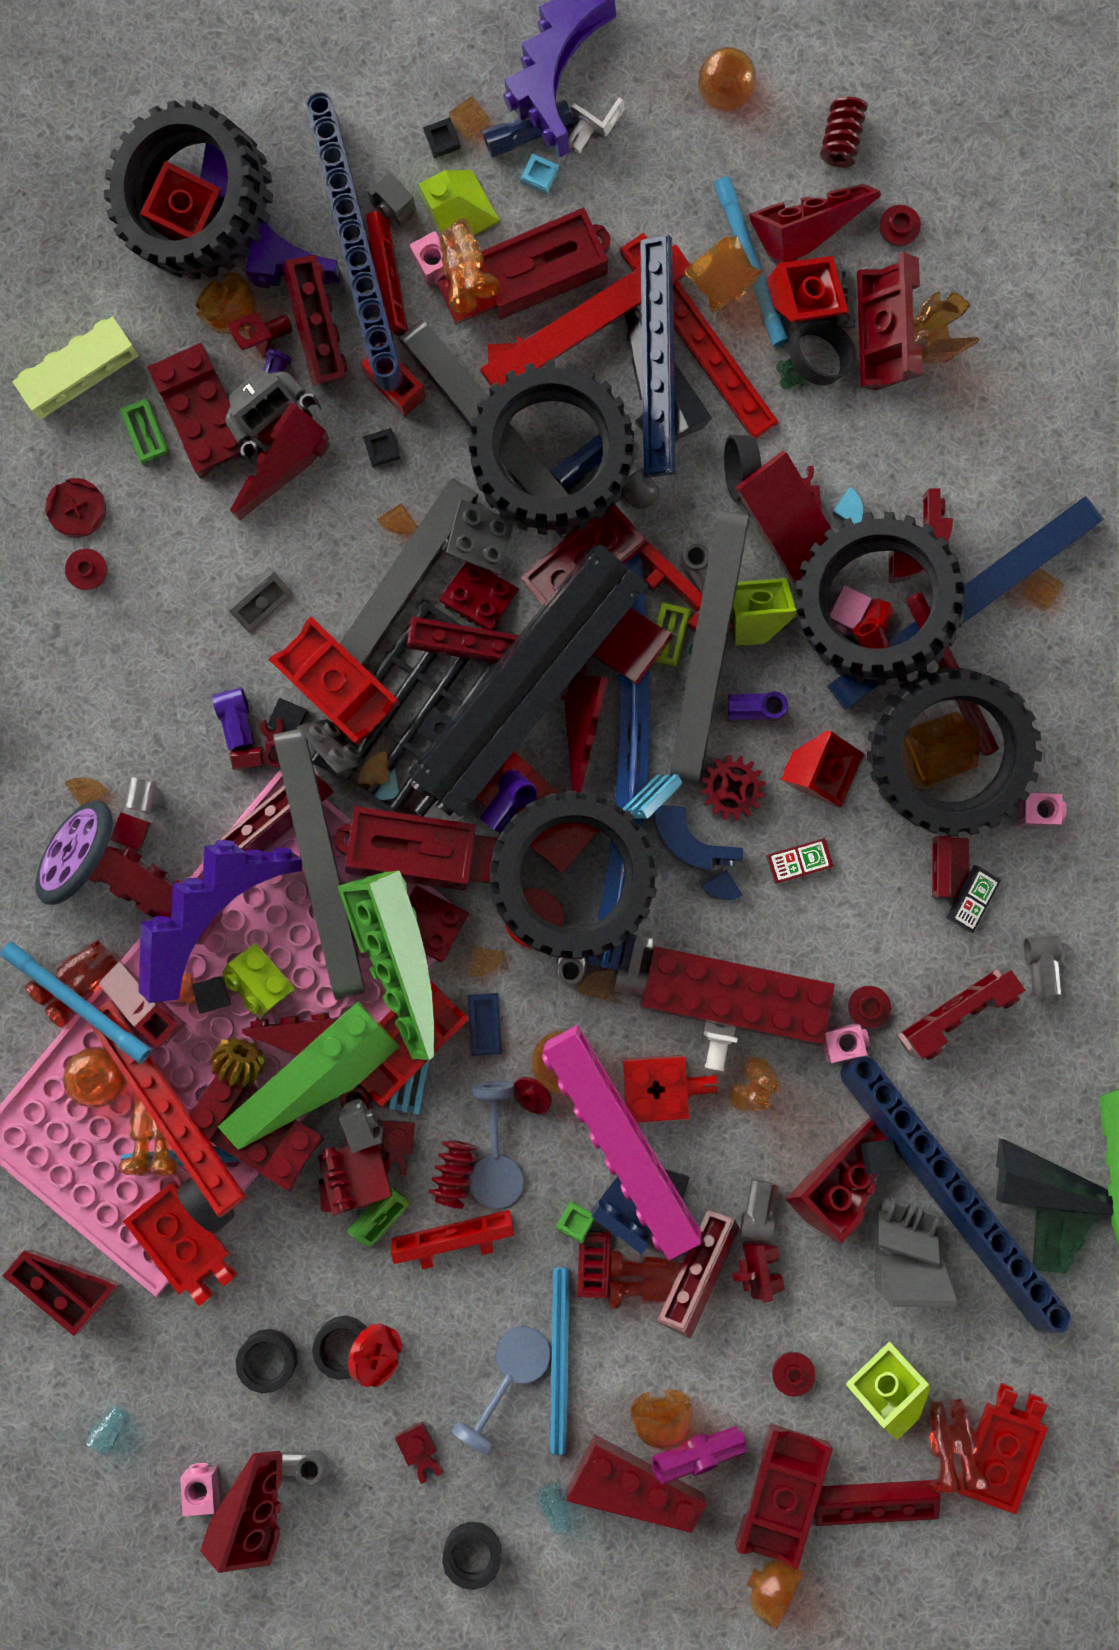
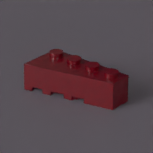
[89,846,223,945]
[566,1434,707,1533]

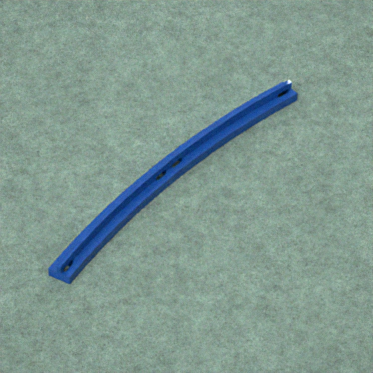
[588,553,650,970]

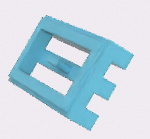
[623,775,682,819]
[389,1060,429,1114]

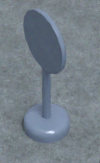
[470,1081,524,1209]
[452,1326,550,1455]

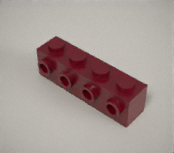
[282,254,347,387]

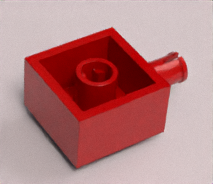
[622,1055,718,1123]

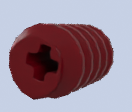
[820,96,868,168]
[428,1140,480,1209]

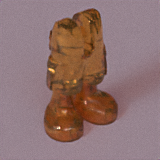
[439,218,500,314]
[729,1057,780,1111]
[118,1096,178,1176]

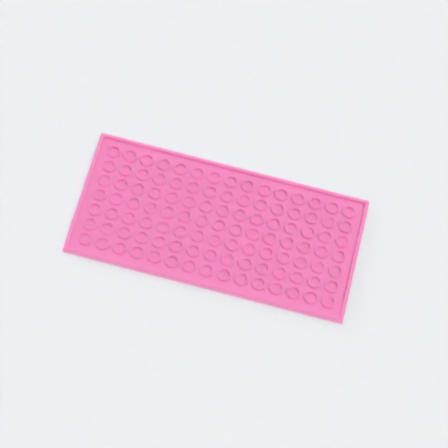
[0,769,470,1298]

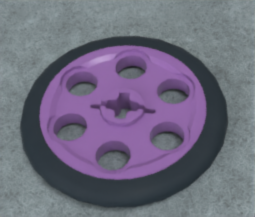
[35,800,113,905]

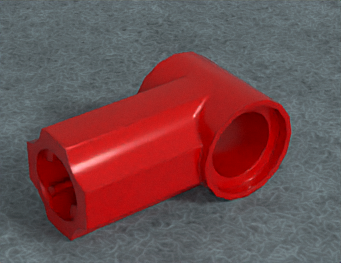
[853,598,893,649]

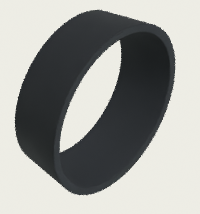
[790,319,855,385]
[724,435,762,502]

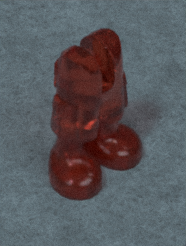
[24,940,118,1028]
[608,1250,683,1310]
[929,1399,990,1494]

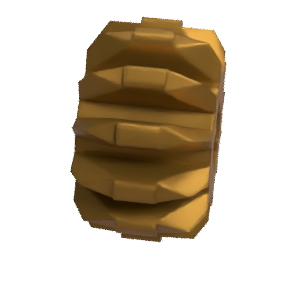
[211,1036,265,1088]

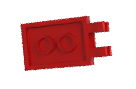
[123,1181,238,1306]
[955,1383,1048,1515]

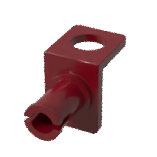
[228,312,292,357]

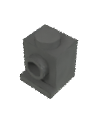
[368,172,416,225]
[339,1099,383,1153]

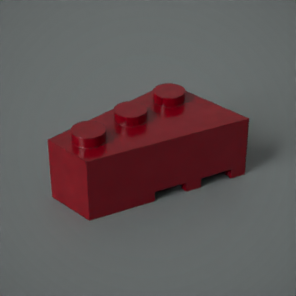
[2,1249,121,1336]

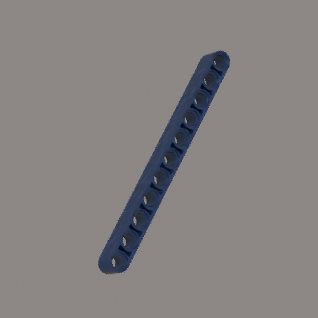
[306,92,402,391]
[827,496,1104,710]
[840,1056,1072,1333]

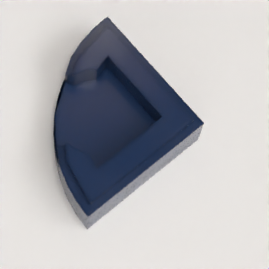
[701,870,743,900]

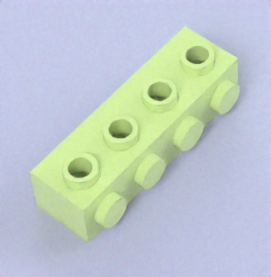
[12,316,139,420]

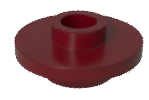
[879,205,921,246]
[65,548,108,590]
[848,986,891,1028]
[513,1077,552,1114]
[772,1352,816,1397]

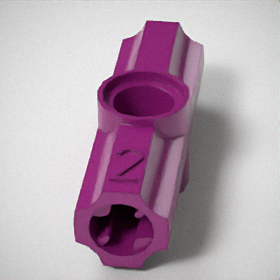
[651,1426,747,1485]

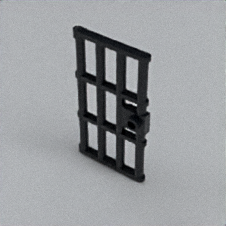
[311,599,495,813]

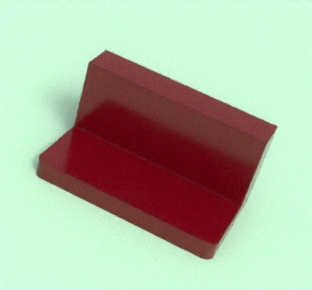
[932,836,969,898]

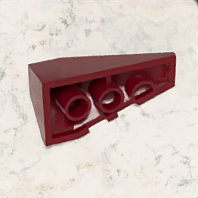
[560,675,608,793]
[785,1118,887,1244]
[200,1451,282,1573]

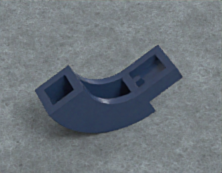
[653,805,743,871]

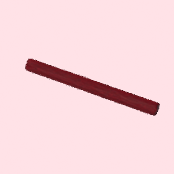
[906,592,999,756]

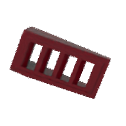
[577,1231,610,1298]

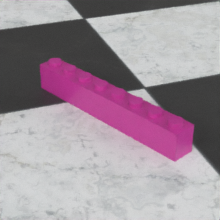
[542,1025,701,1260]

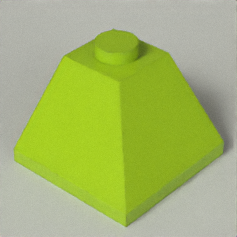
[418,170,500,249]
[731,578,796,646]
[846,1341,931,1440]

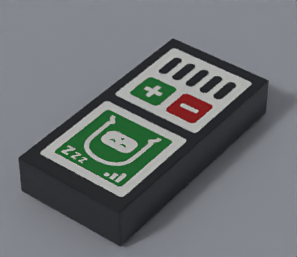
[946,865,1001,933]

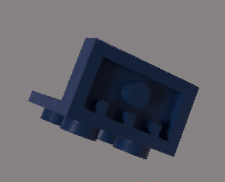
[592,1176,652,1254]

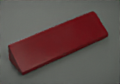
[217,768,333,852]
[657,1209,739,1339]
[815,1480,941,1526]

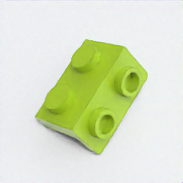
[222,943,295,1019]

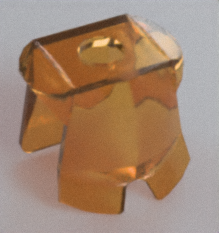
[685,235,763,312]
[914,291,979,363]

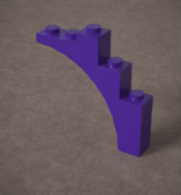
[503,0,616,158]
[200,143,340,288]
[138,840,302,1003]

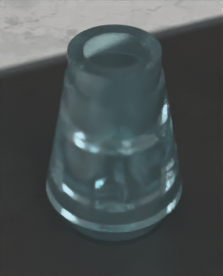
[85,1404,128,1455]
[536,1482,571,1534]

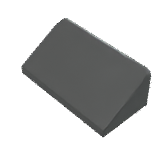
[226,568,293,633]

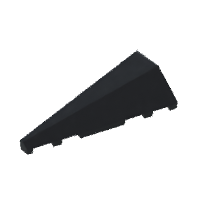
[625,307,712,443]
[996,1138,1114,1215]

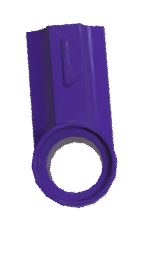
[212,687,255,751]
[728,691,788,721]
[480,769,537,833]

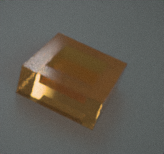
[449,96,490,140]
[1020,568,1064,611]

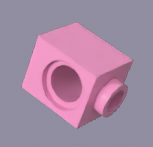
[409,231,454,286]
[829,585,872,636]
[1018,793,1066,826]
[823,1024,870,1063]
[180,1463,220,1516]

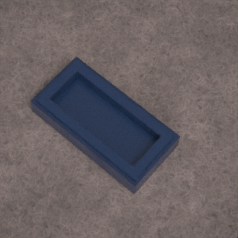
[468,993,502,1056]

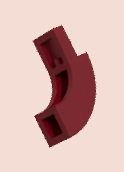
[888,488,953,583]

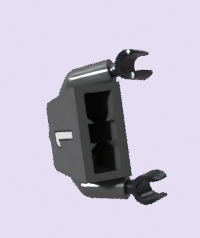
[225,370,322,464]

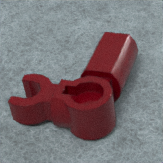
[230,717,285,770]

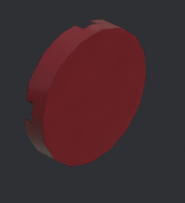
[45,478,106,538]

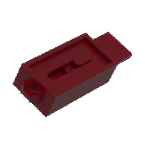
[437,207,611,325]
[334,806,498,891]

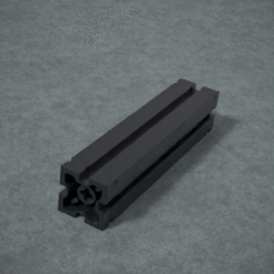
[409,545,648,817]

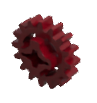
[700,755,766,821]

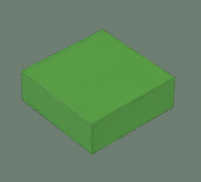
[555,1201,595,1244]

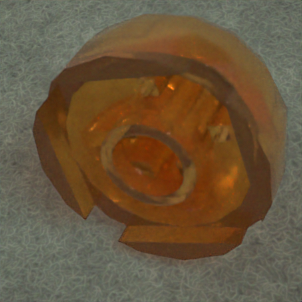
[698,47,756,111]
[196,272,256,334]
[62,1046,127,1109]
[631,1389,693,1450]
[747,1560,804,1630]

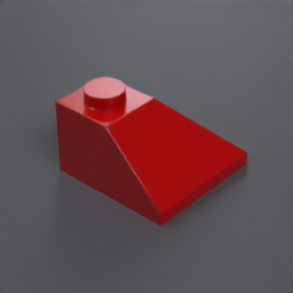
[140,161,221,241]
[766,256,849,322]
[781,730,864,808]

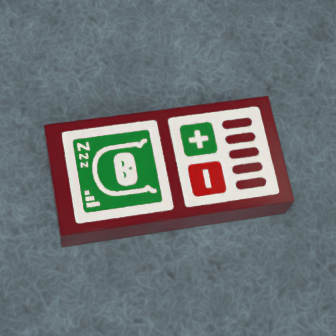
[766,838,834,884]

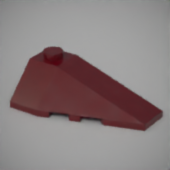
[749,184,881,263]
[230,402,330,520]

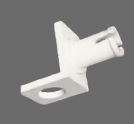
[568,97,625,154]
[703,1022,738,1071]

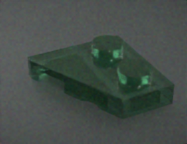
[1032,1207,1099,1273]

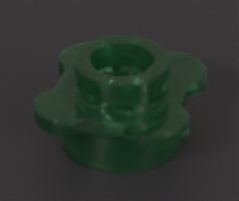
[776,358,808,389]

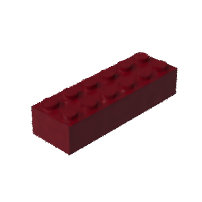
[640,946,835,1045]

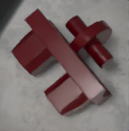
[732,1242,785,1303]

